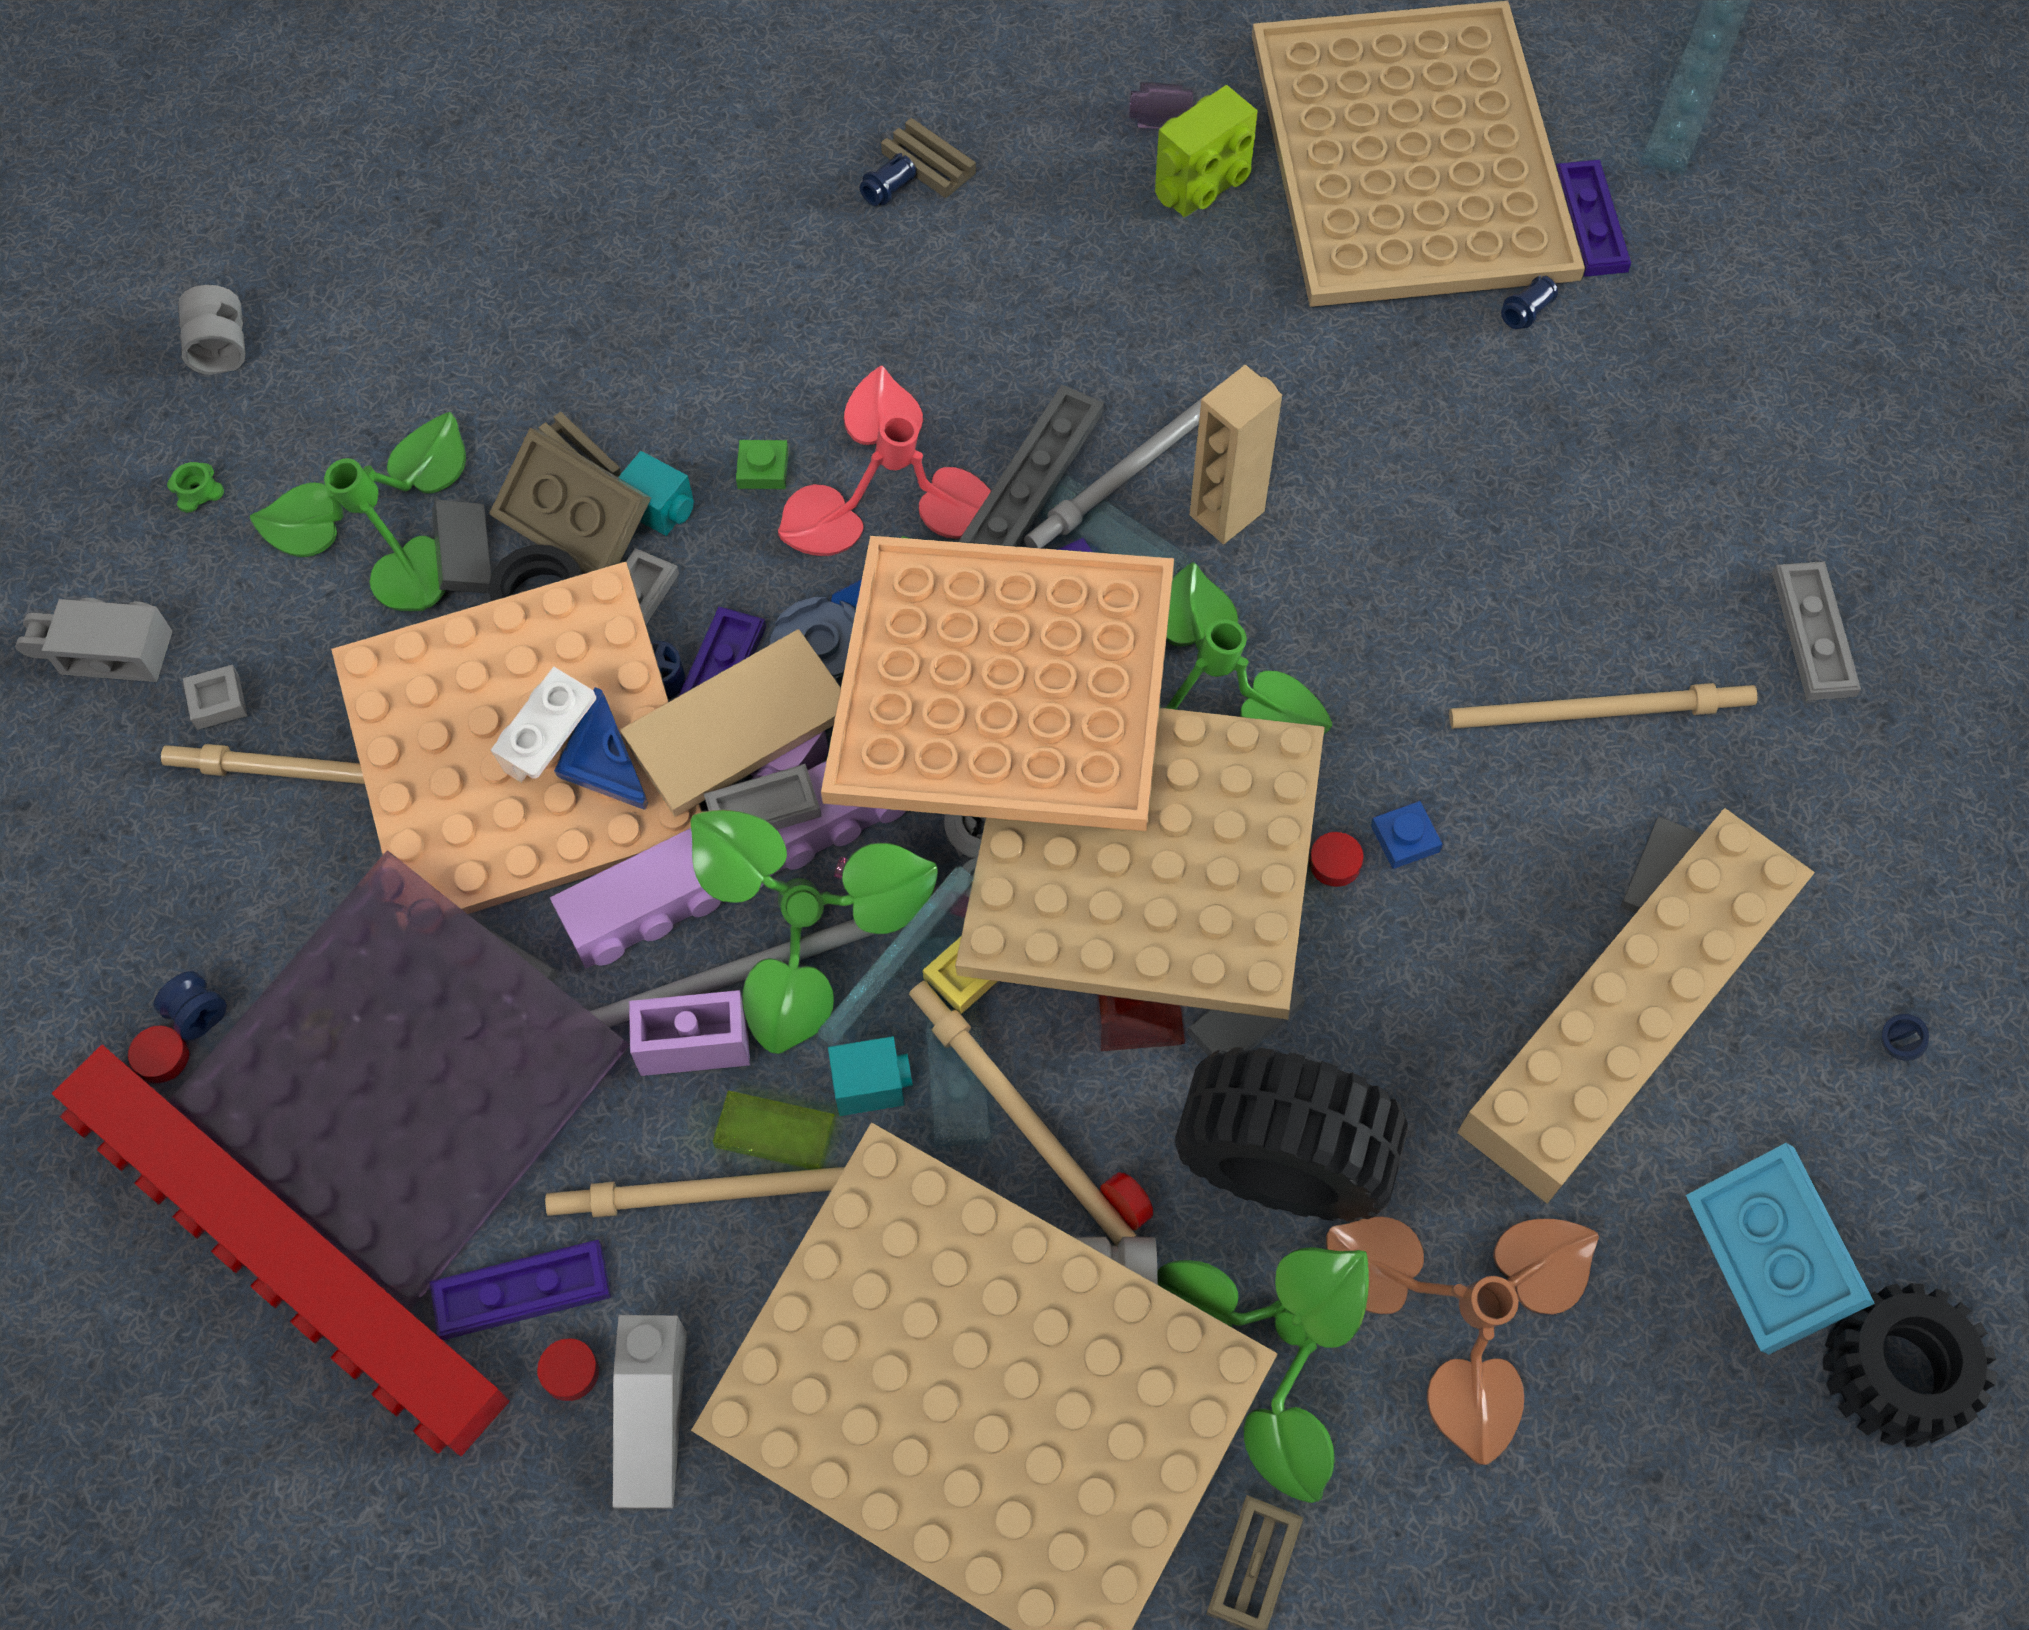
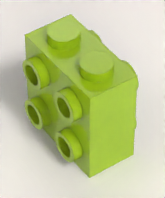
[1155,85,1258,218]

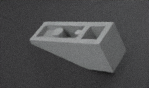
[613,1315,687,1509]

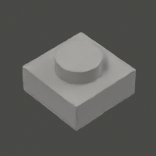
[183,665,247,730]

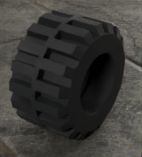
[1823,1283,1997,1447]

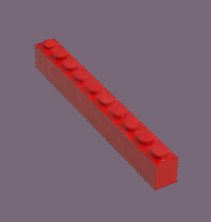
[51,1045,510,1457]

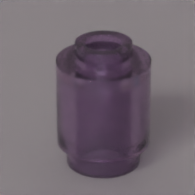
[1129,82,1193,129]

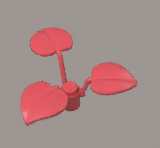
[778,366,991,556]

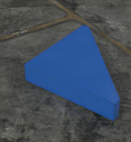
[554,687,649,810]

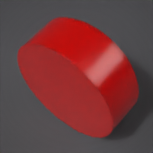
[1309,832,1363,887]
[128,1026,189,1083]
[1100,1172,1153,1230]
[537,1338,599,1401]

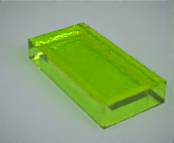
[712,1090,836,1170]

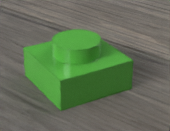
[736,440,789,489]

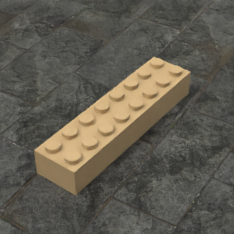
[1457,808,1815,1204]

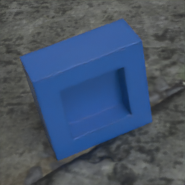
[1371,801,1443,869]

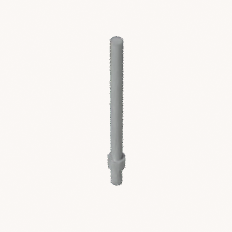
[1024,382,1222,548]

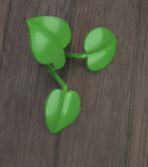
[250,412,466,611]
[1159,562,1333,734]
[690,810,938,1054]
[1157,1247,1369,1503]

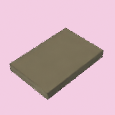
[489,428,651,574]

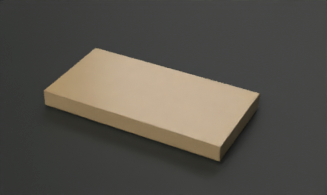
[620,629,841,817]

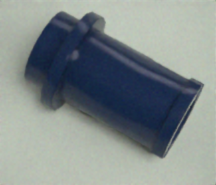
[859,153,916,206]
[1501,275,1558,329]

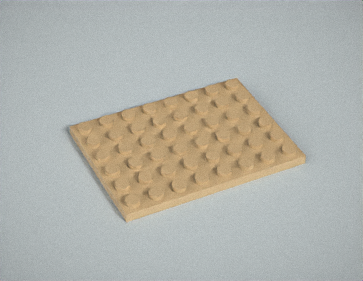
[1252,1,1585,307]
[691,1122,1278,1630]

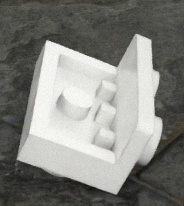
[491,666,596,783]

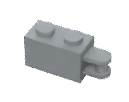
[15,598,172,682]

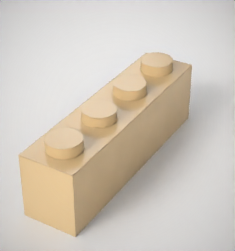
[1190,365,1282,545]

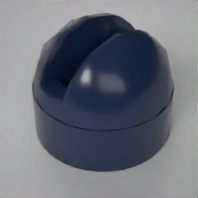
[1882,1014,1929,1061]

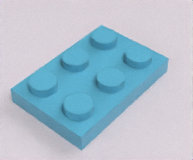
[1686,1143,1875,1355]

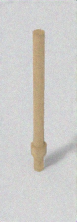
[1449,683,1757,729]
[161,744,365,784]
[909,981,1137,1246]
[545,1167,845,1218]

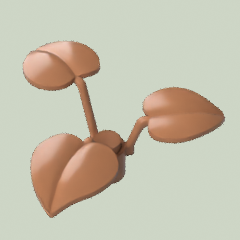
[1326,1217,1599,1465]

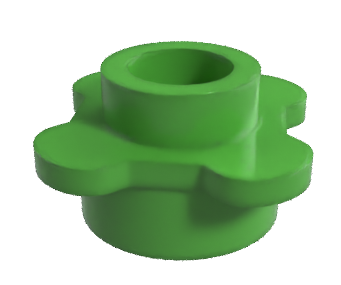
[167,462,224,513]

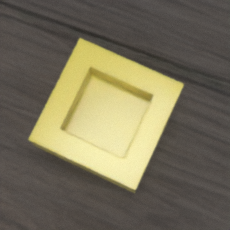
[922,937,998,1014]

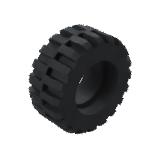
[1175,1047,1408,1222]

